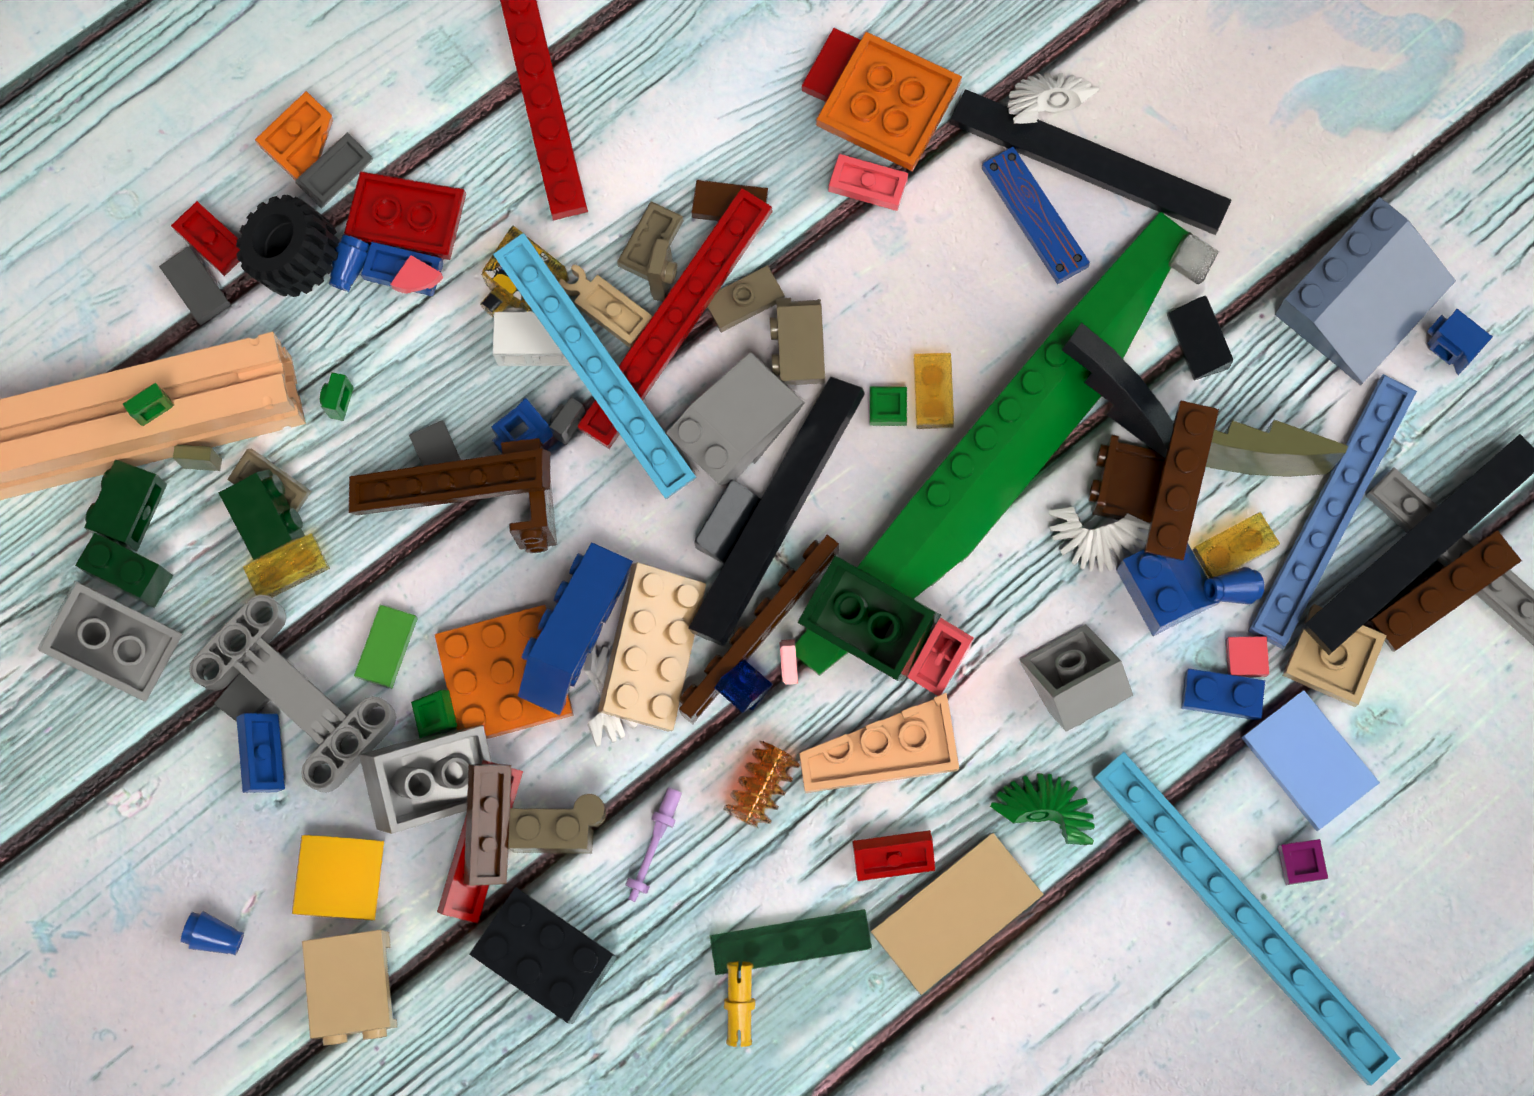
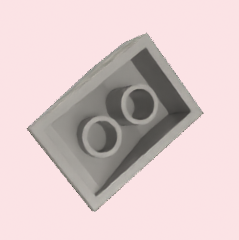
[666,352,805,485]
[38,581,183,702]
[359,725,492,834]

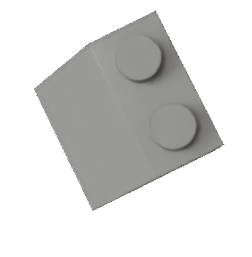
[1020,624,1133,732]

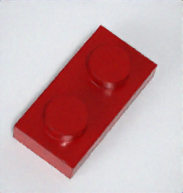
[171,201,240,276]
[852,830,935,881]

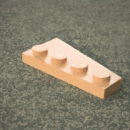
[799,693,959,793]

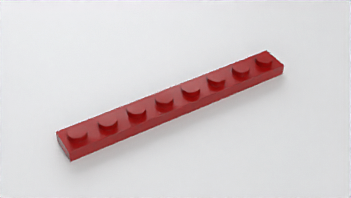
[500,0,588,221]
[577,188,773,449]

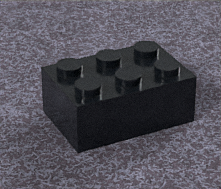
[469,887,618,1024]

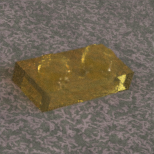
[913,353,954,429]
[1192,512,1280,578]
[243,533,330,598]

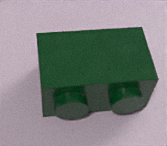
[84,460,167,552]
[218,470,305,560]
[75,532,174,608]

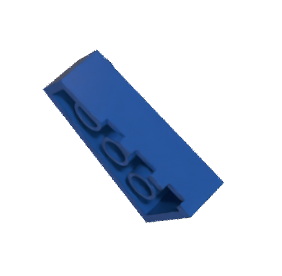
[518,542,633,715]

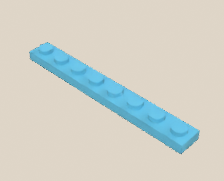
[493,233,697,499]

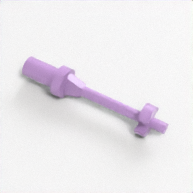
[625,788,682,902]

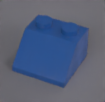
[1116,544,1220,636]

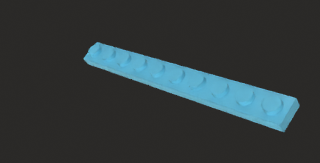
[1093,752,1401,1086]

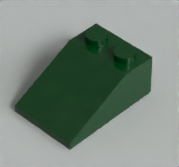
[797,555,941,681]

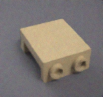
[302,930,397,1046]

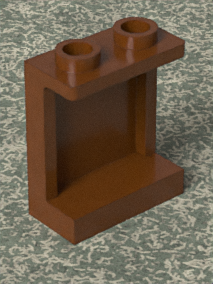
[1088,434,1165,524]
[501,438,557,553]

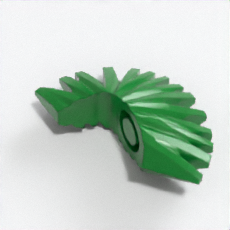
[990,773,1095,845]

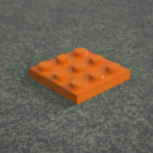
[816,32,962,172]
[434,605,574,739]

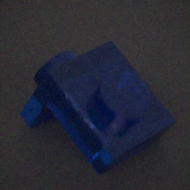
[714,659,773,713]

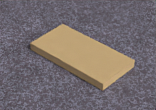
[871,833,1044,995]

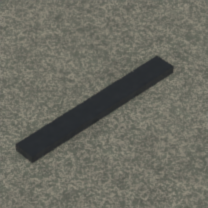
[950,89,1232,235]
[688,376,865,647]
[1302,434,1534,655]

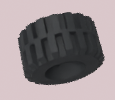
[236,195,339,297]

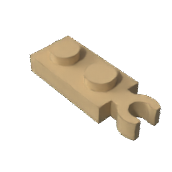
[559,264,653,348]

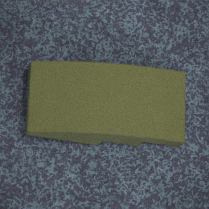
[1206,420,1348,477]

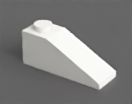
[493,307,571,366]

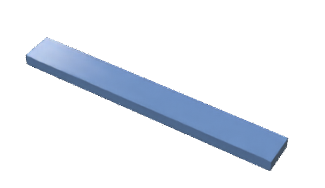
[1248,374,1417,649]

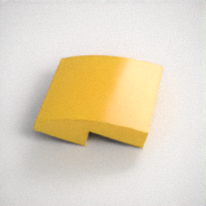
[291,835,384,921]

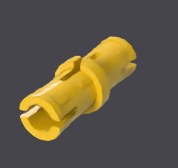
[724,961,755,1047]

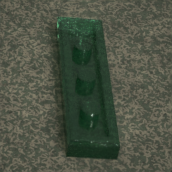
[709,909,872,976]

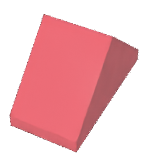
[907,618,974,696]

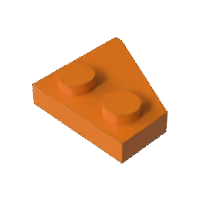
[255,91,333,181]

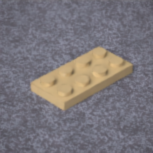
[598,562,706,732]

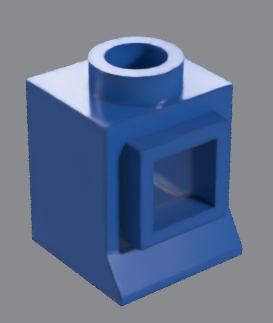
[1427,309,1493,375]
[491,398,553,454]

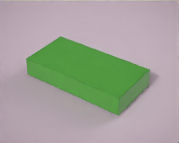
[354,605,418,689]

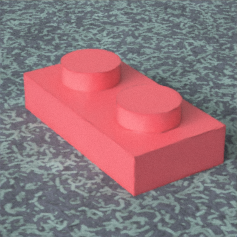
[828,154,908,211]

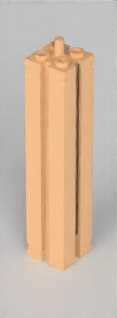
[0,332,306,500]

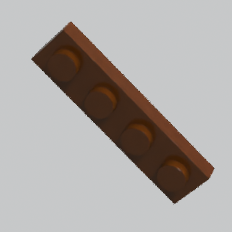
[1144,400,1219,561]
[1369,530,1522,652]

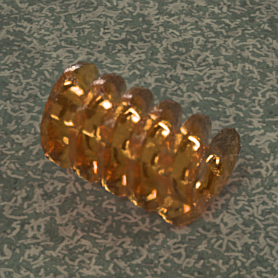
[723,741,800,829]

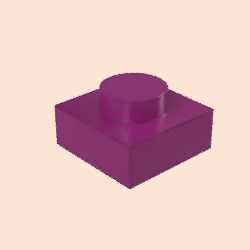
[1278,839,1328,885]

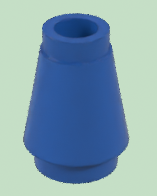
[328,235,370,292]
[1204,567,1264,605]
[181,911,244,956]

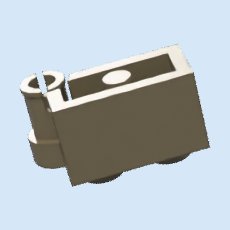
[770,298,825,385]
[508,794,606,854]

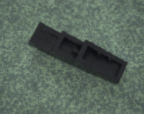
[1062,323,1174,459]

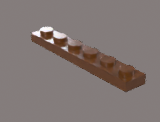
[349,448,550,516]
[679,534,839,725]

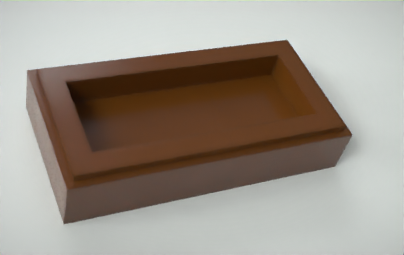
[692,180,768,227]

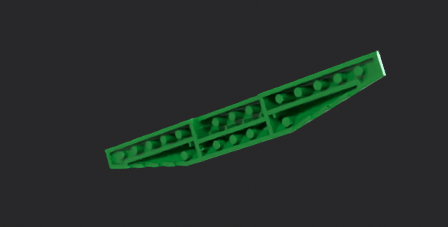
[795,212,1189,676]

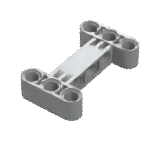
[189,595,397,793]

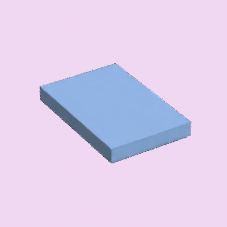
[1242,690,1380,831]

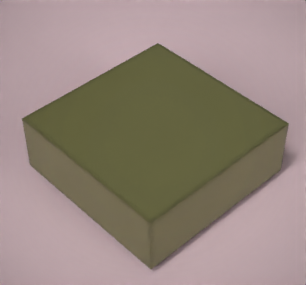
[173,444,222,471]

